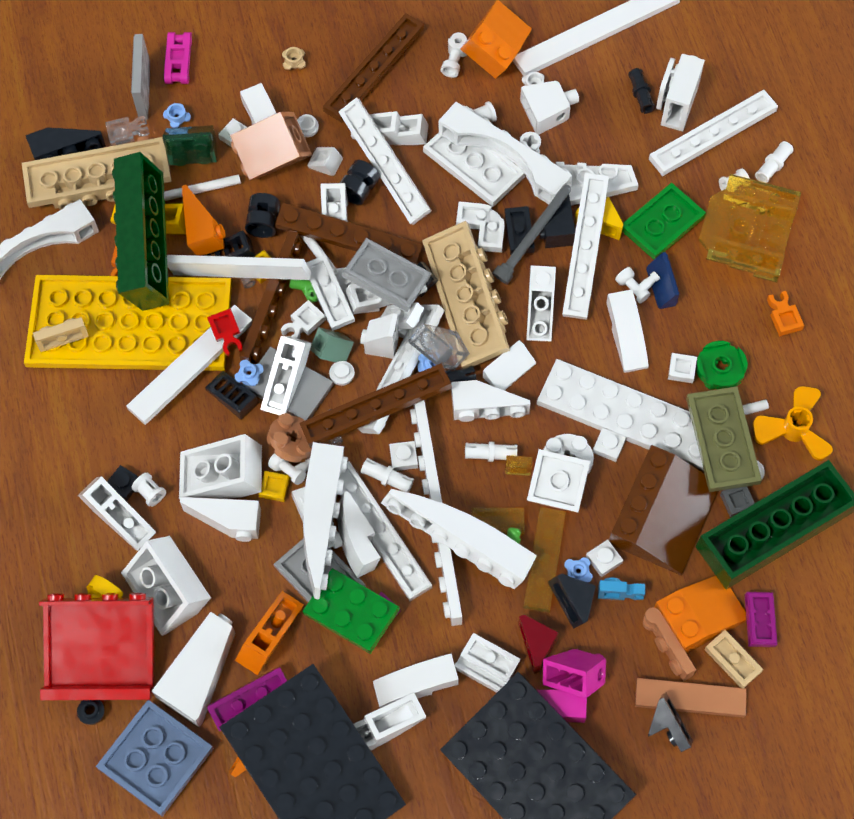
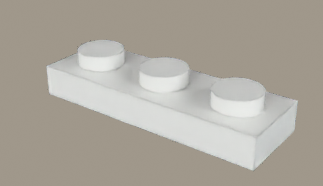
[306,255,355,331]

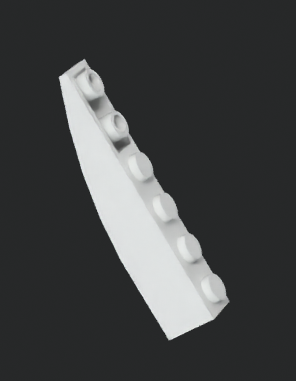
[303,442,348,599]
[381,489,537,589]

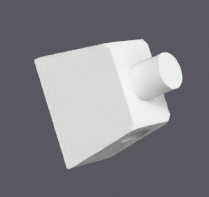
[520,81,579,135]

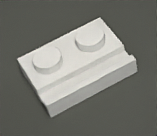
[455,633,521,693]

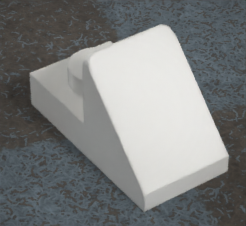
[321,183,348,221]
[381,302,424,338]

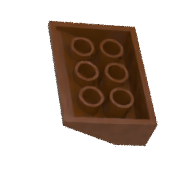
[609,445,717,575]

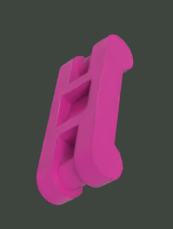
[164,32,192,84]

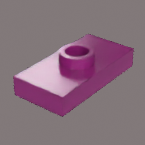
[745,592,777,647]

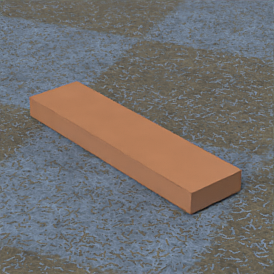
[635,678,746,718]

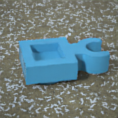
[598,578,645,600]

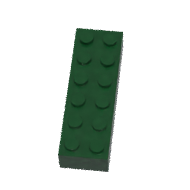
[112,152,169,311]
[695,460,854,589]

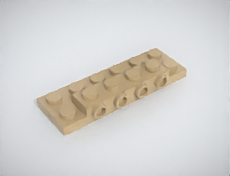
[22,137,172,210]
[422,221,510,368]

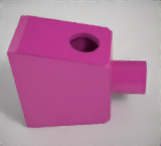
[543,649,606,698]

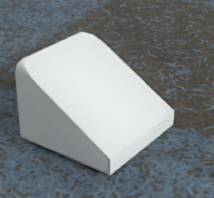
[307,147,343,176]

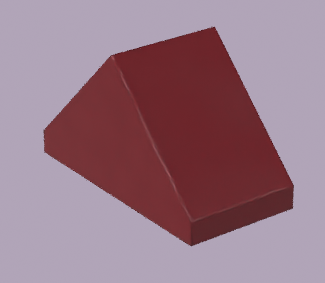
[518,615,558,674]

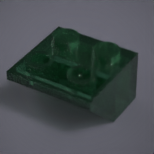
[163,125,217,166]

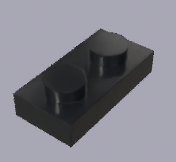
[504,206,535,255]

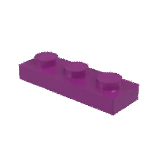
[206,667,287,731]

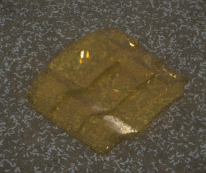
[699,174,801,283]

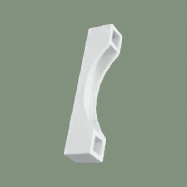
[439,102,572,204]
[0,199,99,279]

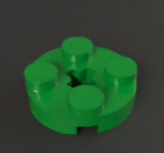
[696,341,748,390]

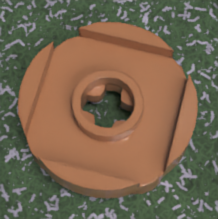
[267,413,312,462]

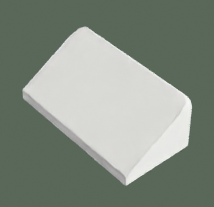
[483,340,536,391]

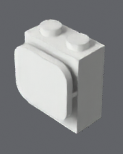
[656,54,705,132]

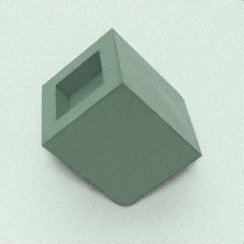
[310,327,354,362]

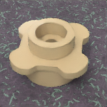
[282,47,306,70]

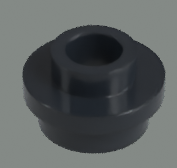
[77,700,105,725]

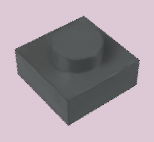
[720,487,755,518]

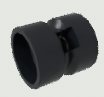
[340,160,380,205]
[245,193,280,238]

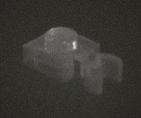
[105,116,150,146]

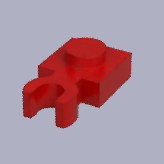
[207,308,243,357]

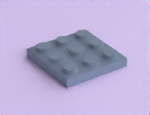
[96,700,214,817]

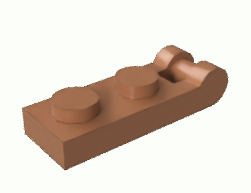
[643,607,696,682]

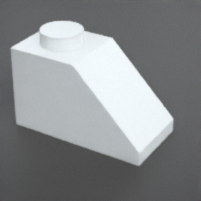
[361,314,399,359]

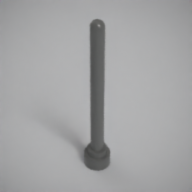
[492,184,571,285]

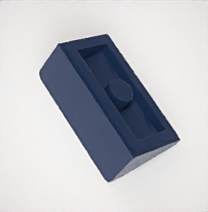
[646,252,679,309]

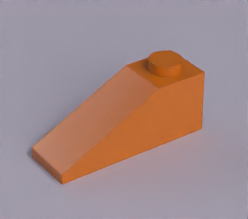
[182,184,226,256]
[235,591,304,675]

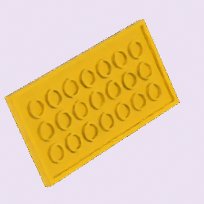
[24,275,232,371]

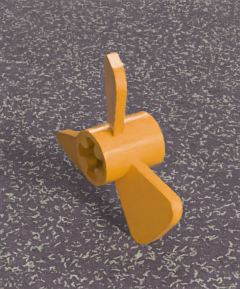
[753,386,833,461]

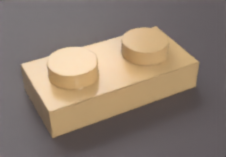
[33,317,89,352]
[704,630,763,688]

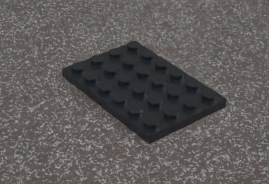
[219,664,406,819]
[440,672,637,819]

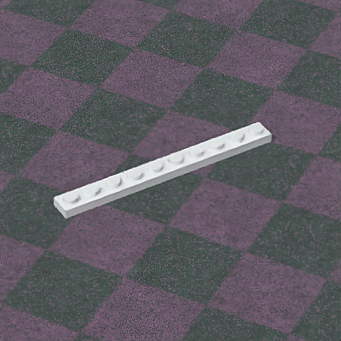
[410,400,462,626]

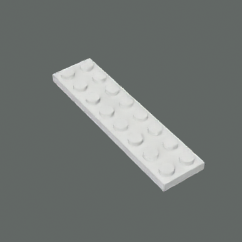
[537,359,704,472]

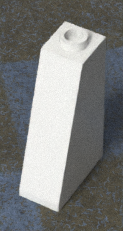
[152,612,235,727]

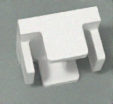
[527,449,590,513]

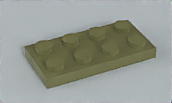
[686,386,762,492]

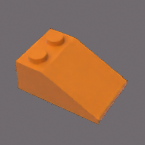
[460,0,532,79]
[654,576,747,654]

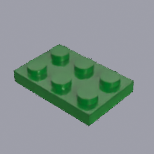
[622,182,706,260]
[302,568,400,654]

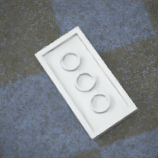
[423,133,525,207]

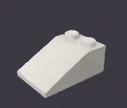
[179,434,262,499]

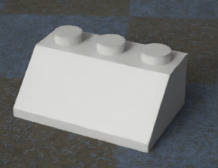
[121,536,211,635]

